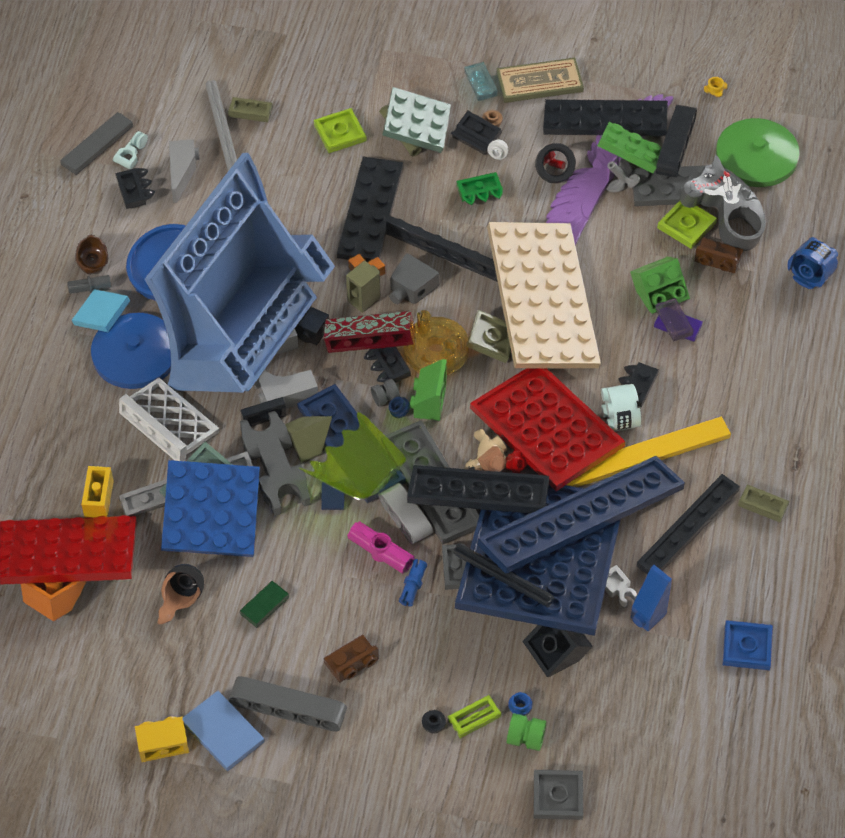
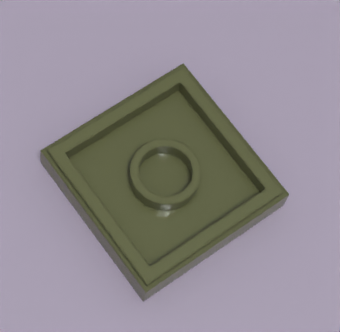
[466,310,511,363]

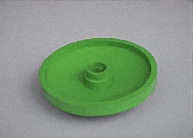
[716,118,799,187]

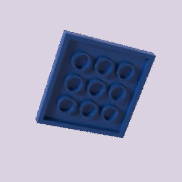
[161,460,260,557]

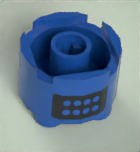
[787,237,838,289]

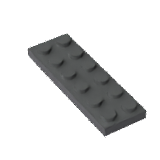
[381,420,479,545]

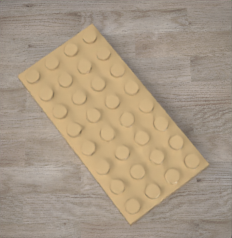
[487,222,601,368]

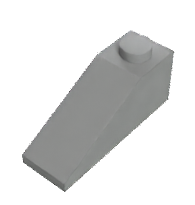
[169,139,200,203]

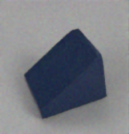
[321,482,345,510]

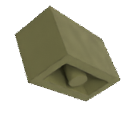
[346,260,381,313]

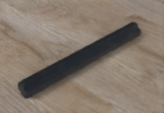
[453,543,554,607]

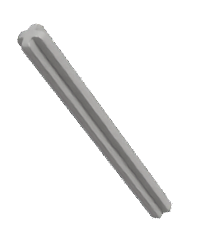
[206,80,237,171]

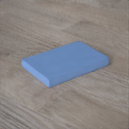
[183,691,264,771]

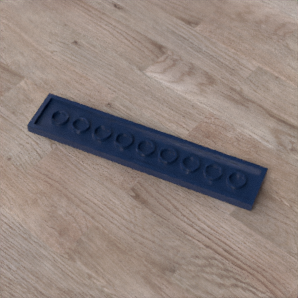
[477,456,685,574]

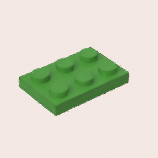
[597,122,662,173]

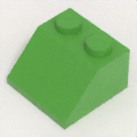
[410,359,447,421]

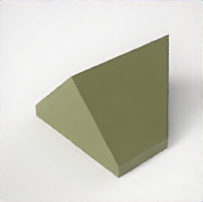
[285,416,332,463]

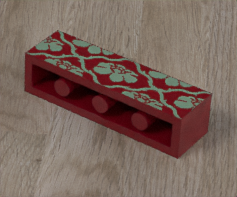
[324,311,415,353]

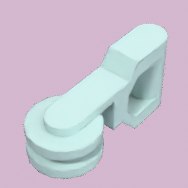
[113,131,148,169]

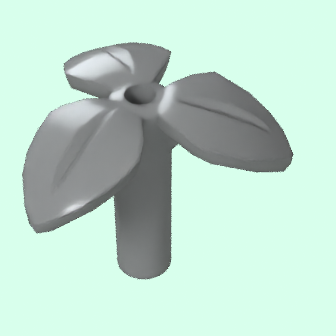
[607,158,640,192]

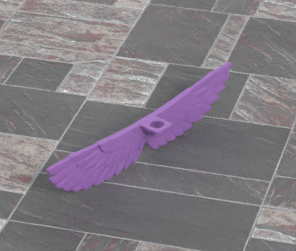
[546,94,673,246]

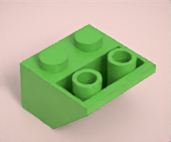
[630,257,690,314]

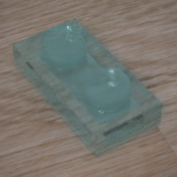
[464,62,498,101]

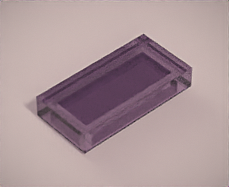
[655,298,694,342]

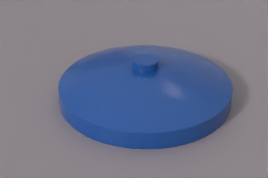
[126,224,186,300]
[91,313,171,389]

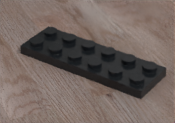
[543,99,668,136]
[337,156,403,262]
[407,465,549,513]

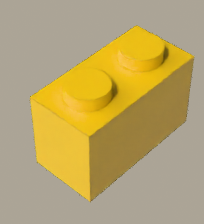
[81,466,114,518]
[135,717,189,762]

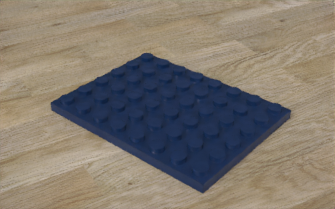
[454,485,621,636]

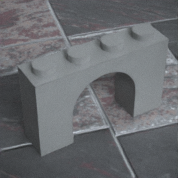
[253,329,318,408]

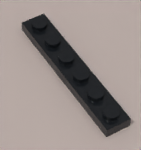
[386,216,498,282]
[636,474,740,575]

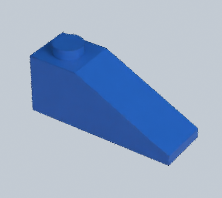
[631,565,672,631]

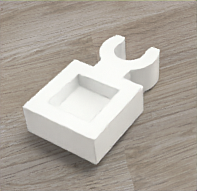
[605,565,637,607]

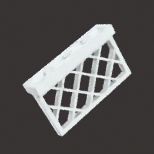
[119,378,219,461]

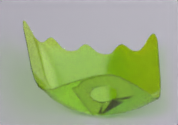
[299,412,406,499]

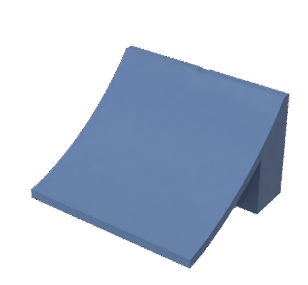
[145,153,335,393]

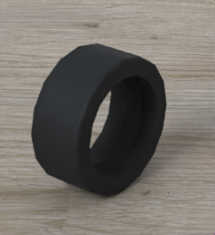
[535,143,576,183]

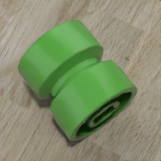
[507,713,547,751]

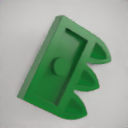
[456,172,503,205]

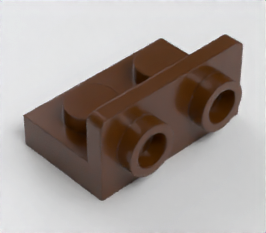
[694,237,743,274]
[324,634,379,683]

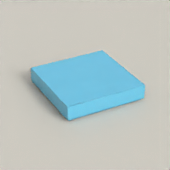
[72,289,130,332]

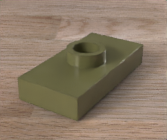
[228,97,273,123]
[738,484,789,522]

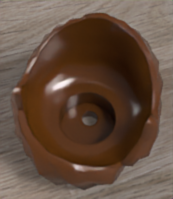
[75,234,109,275]

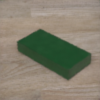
[240,581,289,628]

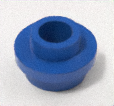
[508,692,532,715]

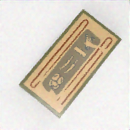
[496,57,584,103]

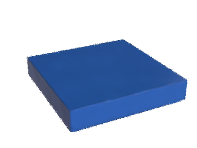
[722,620,773,670]

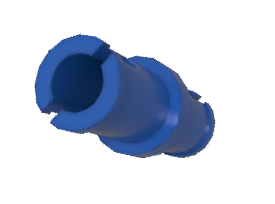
[399,559,427,607]

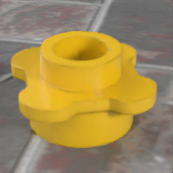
[704,77,727,97]

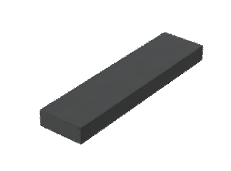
[60,112,133,175]

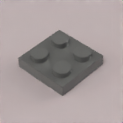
[534,770,583,820]

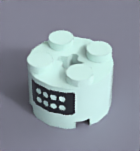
[601,384,641,431]

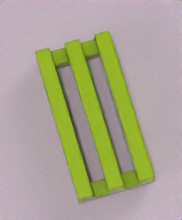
[448,695,501,738]

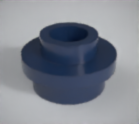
[389,396,410,418]

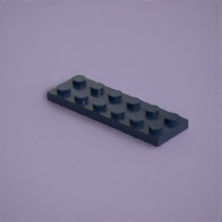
[297,384,406,504]

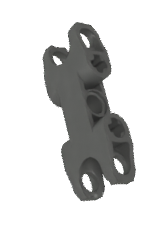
[240,411,311,516]

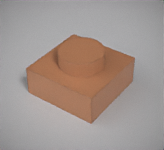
[477,446,506,472]

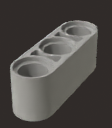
[378,483,433,544]

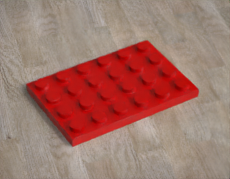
[470,368,625,491]
[0,515,137,585]

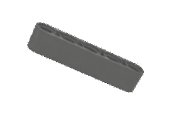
[228,676,347,732]

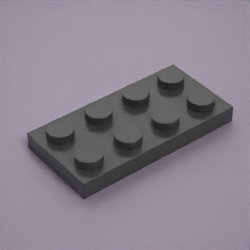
[630,165,704,206]

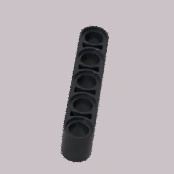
[656,105,697,178]

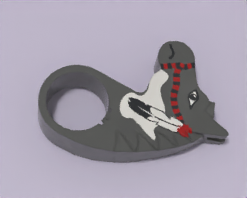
[679,156,765,251]

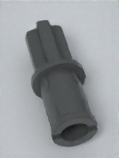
[67,275,111,294]

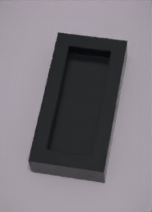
[240,397,287,427]

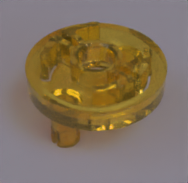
[404,310,469,375]

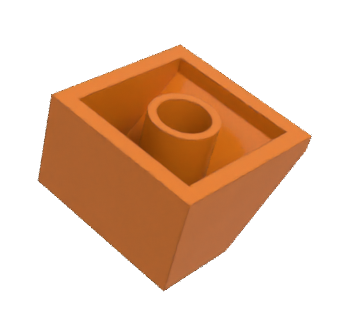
[21,581,87,622]

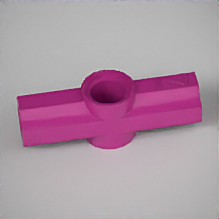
[347,521,415,574]

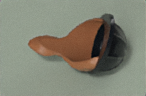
[157,564,204,624]

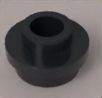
[422,710,446,734]

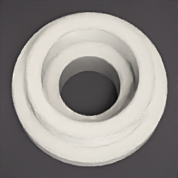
[488,139,508,160]

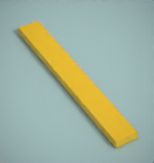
[567,416,731,487]

